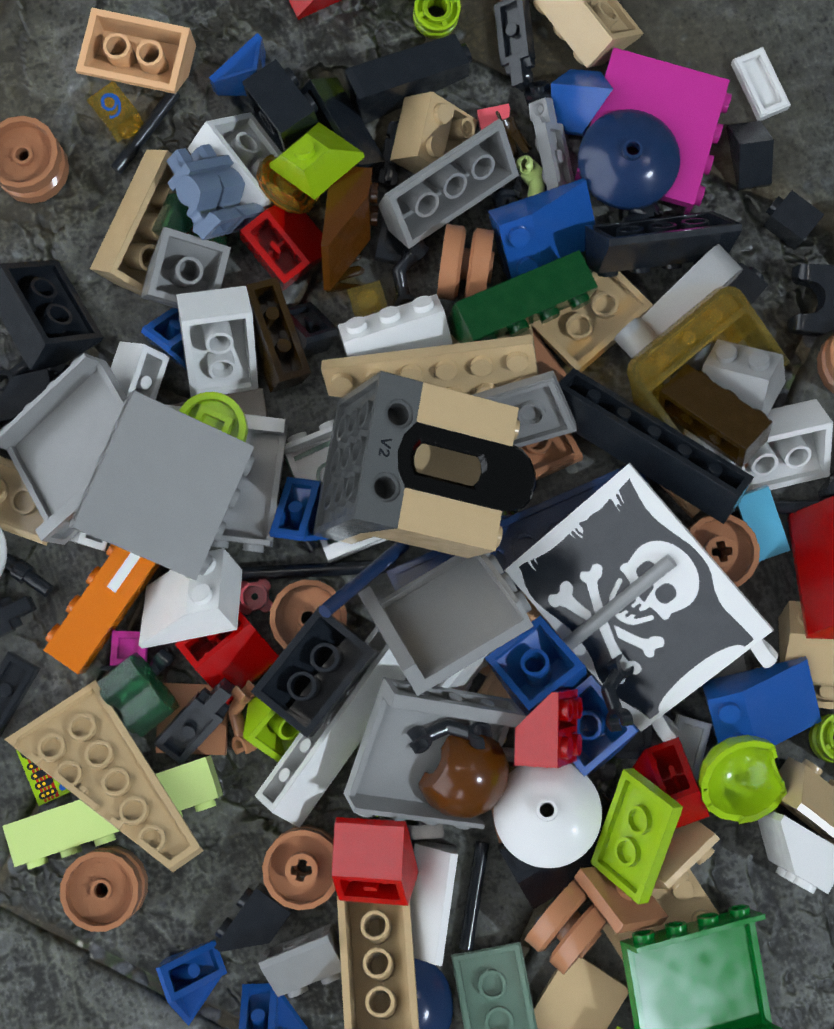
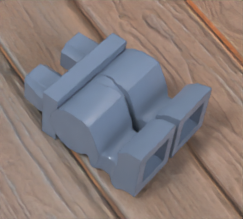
[167,144,265,241]

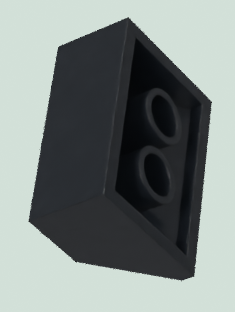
[300,77,386,204]
[0,260,104,370]
[251,607,380,738]
[498,814,605,909]

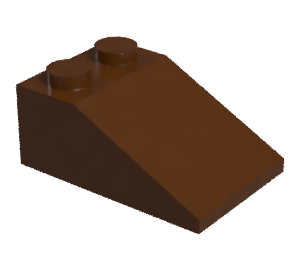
[321,167,379,291]

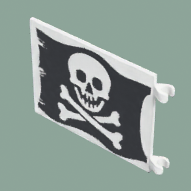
[504,463,778,742]

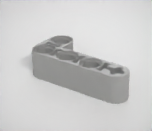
[614,244,743,365]

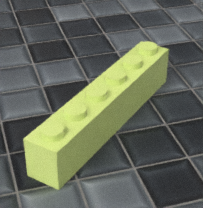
[2,755,223,870]

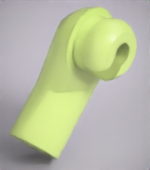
[516,155,546,197]

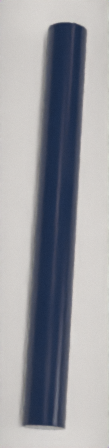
[319,542,409,618]

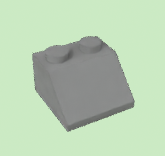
[141,227,231,309]
[702,339,786,416]
[259,923,341,998]

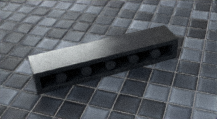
[559,368,754,524]

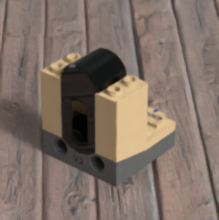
[313,371,536,558]

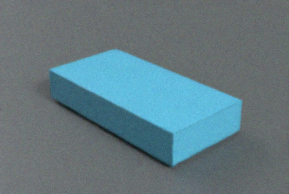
[737,485,790,562]

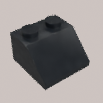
[242,59,318,152]

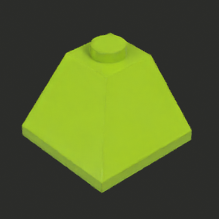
[269,122,365,200]
[243,696,300,762]

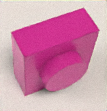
[110,630,148,667]

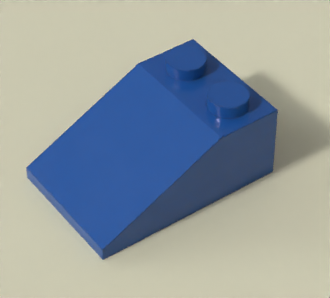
[488,178,595,280]
[702,656,822,745]

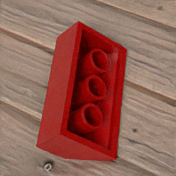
[788,496,834,639]

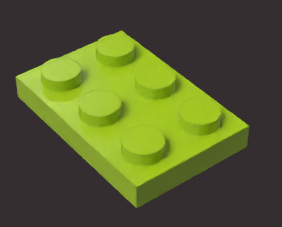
[591,768,683,905]

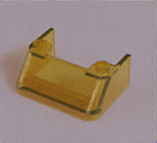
[627,286,790,432]

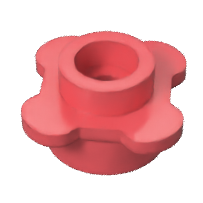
[239,579,273,615]

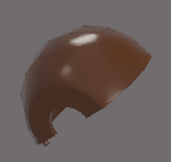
[418,735,509,819]

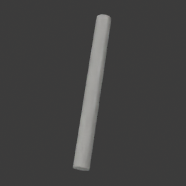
[563,554,677,650]

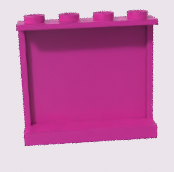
[574,47,732,214]

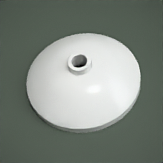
[493,764,602,868]

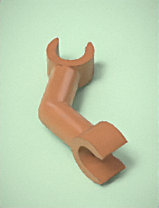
[227,680,257,755]

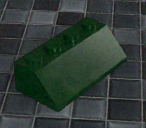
[447,250,598,343]

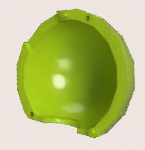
[698,735,787,824]

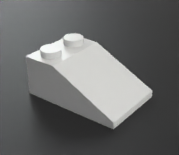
[176,286,258,397]
[139,548,243,649]

